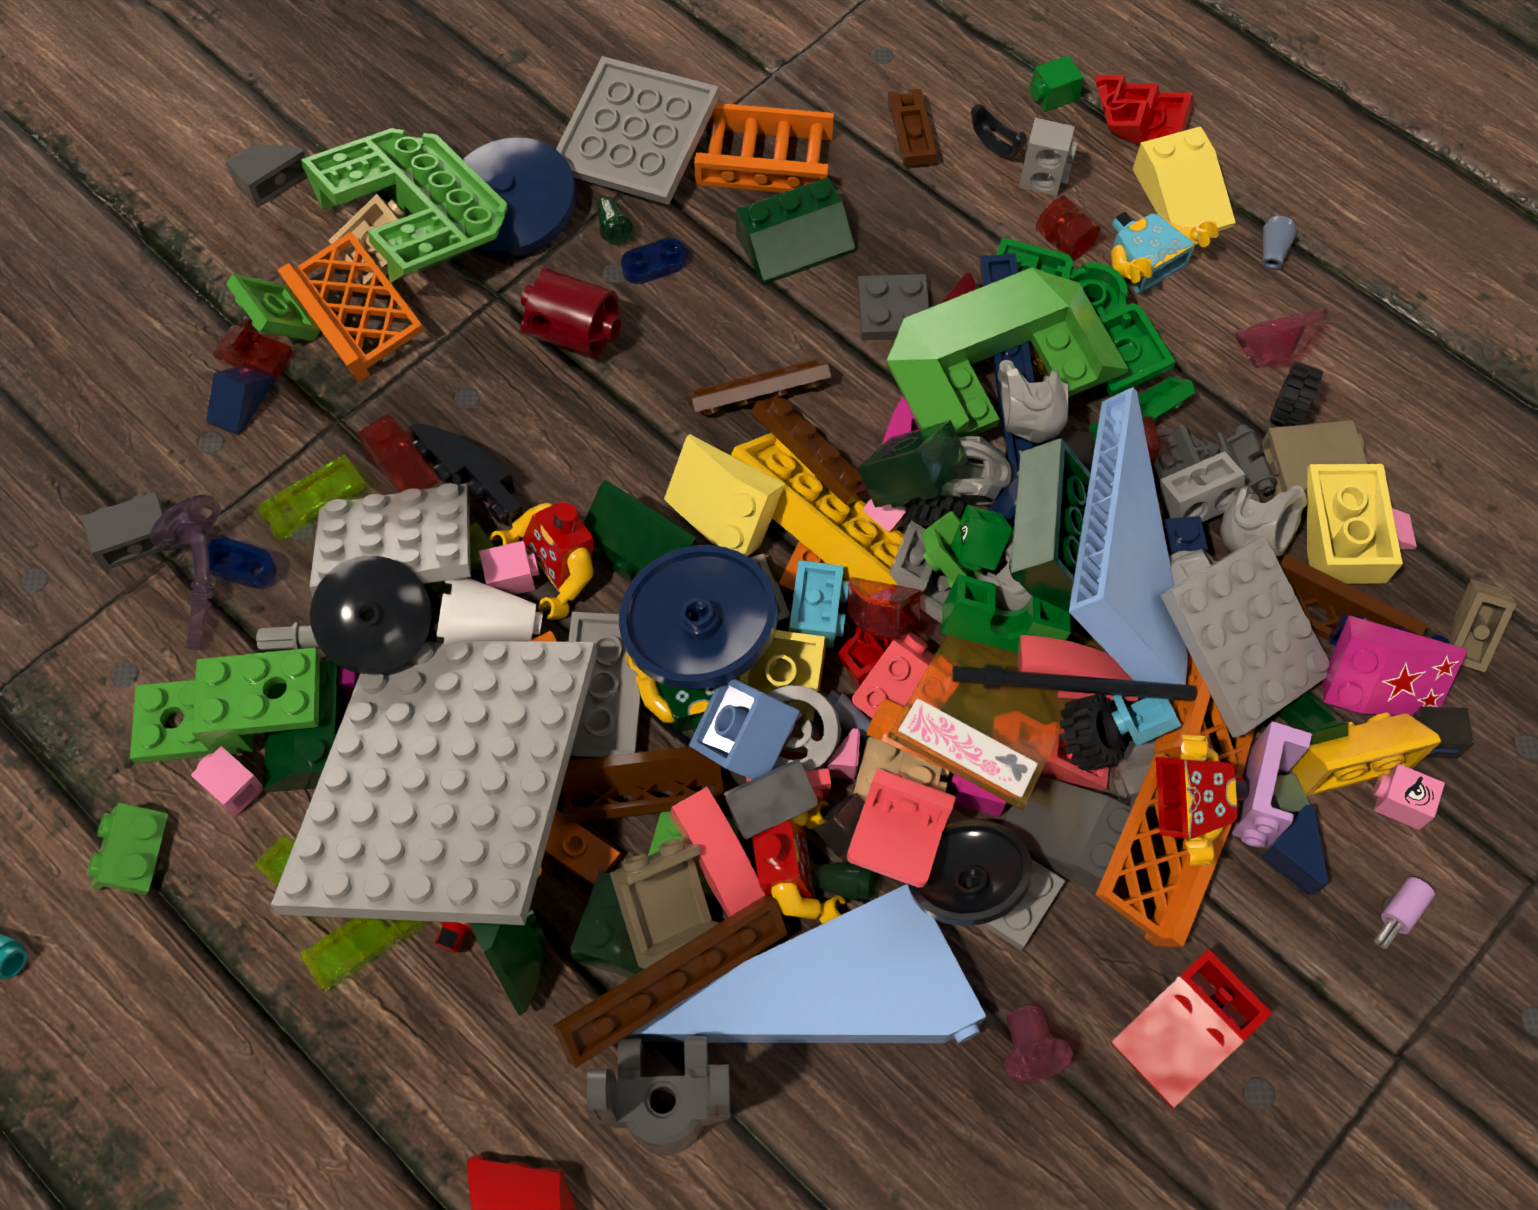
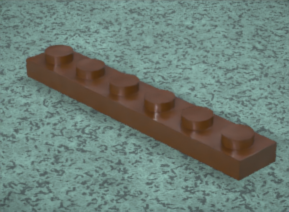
[553,895,787,1068]

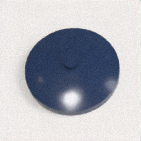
[463,137,577,258]
[619,545,778,689]

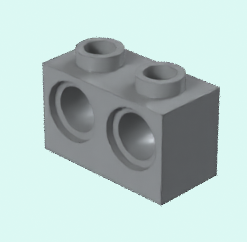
[1018,118,1078,196]
[1159,451,1245,522]

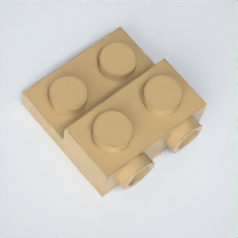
[328,194,406,285]
[852,736,949,806]

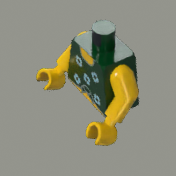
[625,654,740,733]

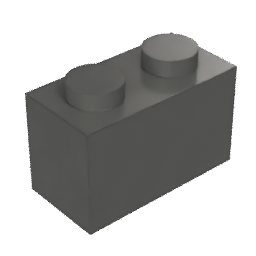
[81,492,178,570]

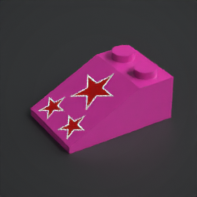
[1321,616,1467,717]

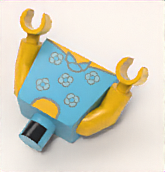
[1110,212,1219,294]

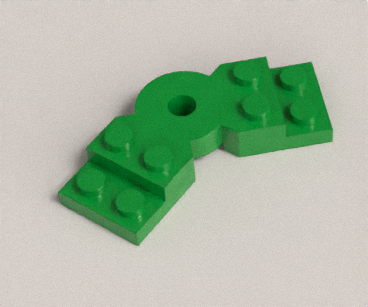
[996,237,1176,397]

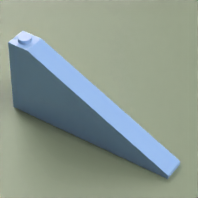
[1069,387,1188,685]
[623,884,986,1044]

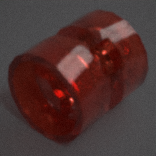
[1036,196,1101,260]

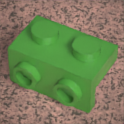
[921,512,990,588]
[87,803,168,895]

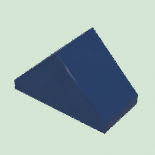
[206,365,275,436]
[1261,805,1329,895]

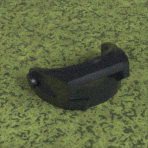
[971,104,1027,159]

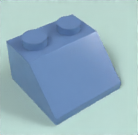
[689,679,800,780]

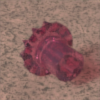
[1004,1006,1073,1083]

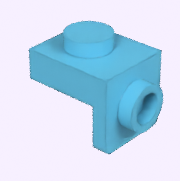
[1111,695,1181,746]

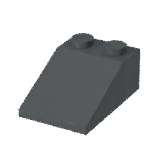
[1002,773,1138,894]

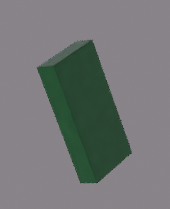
[1276,690,1348,745]

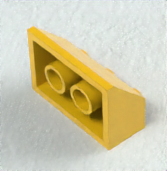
[1291,713,1441,796]

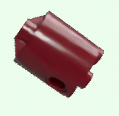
[520,268,622,358]

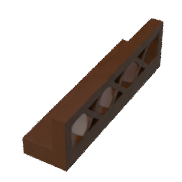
[1280,554,1428,644]
[562,746,725,824]

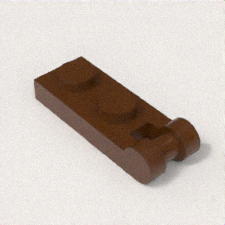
[888,89,937,166]

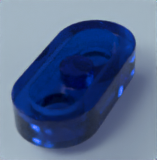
[621,238,687,284]
[201,537,277,588]

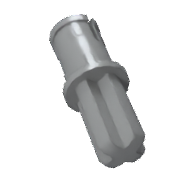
[256,622,320,651]

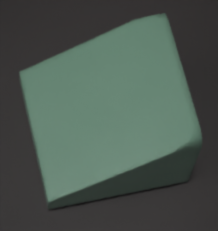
[1271,774,1310,817]

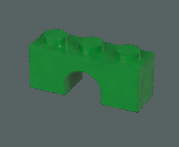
[941,574,1071,653]

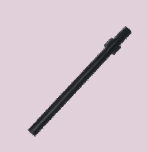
[951,664,1196,701]

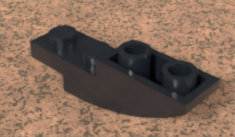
[409,422,524,529]

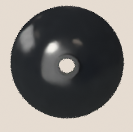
[310,556,432,674]
[908,819,1033,926]

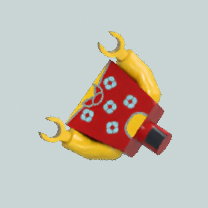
[489,501,594,620]
[1155,734,1248,866]
[752,801,846,924]

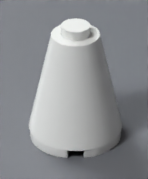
[436,577,543,645]

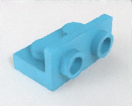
[789,560,849,649]

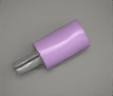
[1374,877,1435,949]

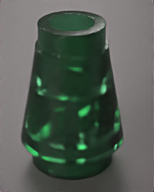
[597,196,632,245]
[813,862,874,903]

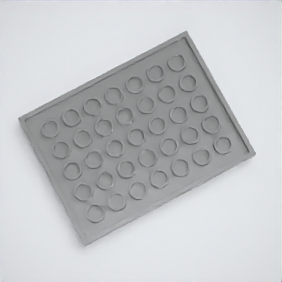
[271,641,598,925]

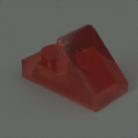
[213,318,293,380]

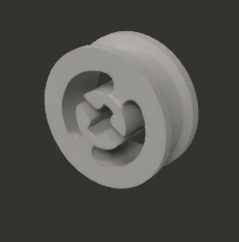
[768,686,841,771]

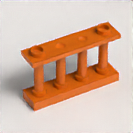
[694,103,834,193]

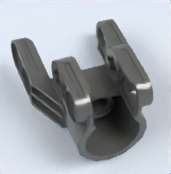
[587,1036,730,1156]

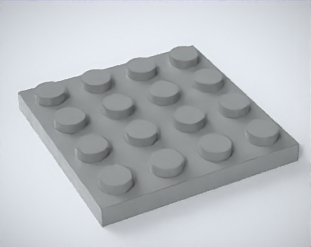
[556,56,721,205]
[310,483,471,597]
[1160,535,1329,738]

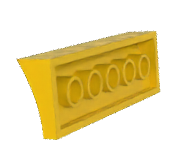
[731,433,905,612]

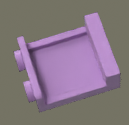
[1230,721,1312,847]

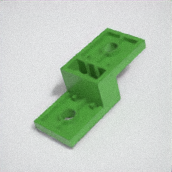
[130,647,320,764]

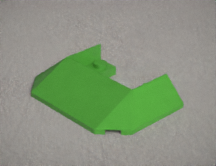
[301,128,508,283]
[886,268,1129,453]

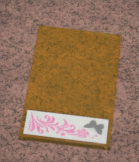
[887,606,1101,811]

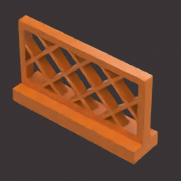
[277,232,425,382]
[1153,647,1255,777]
[1095,753,1240,947]

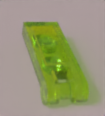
[257,454,366,540]
[299,918,424,992]

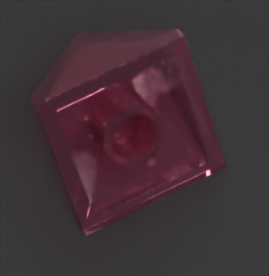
[1235,307,1328,368]

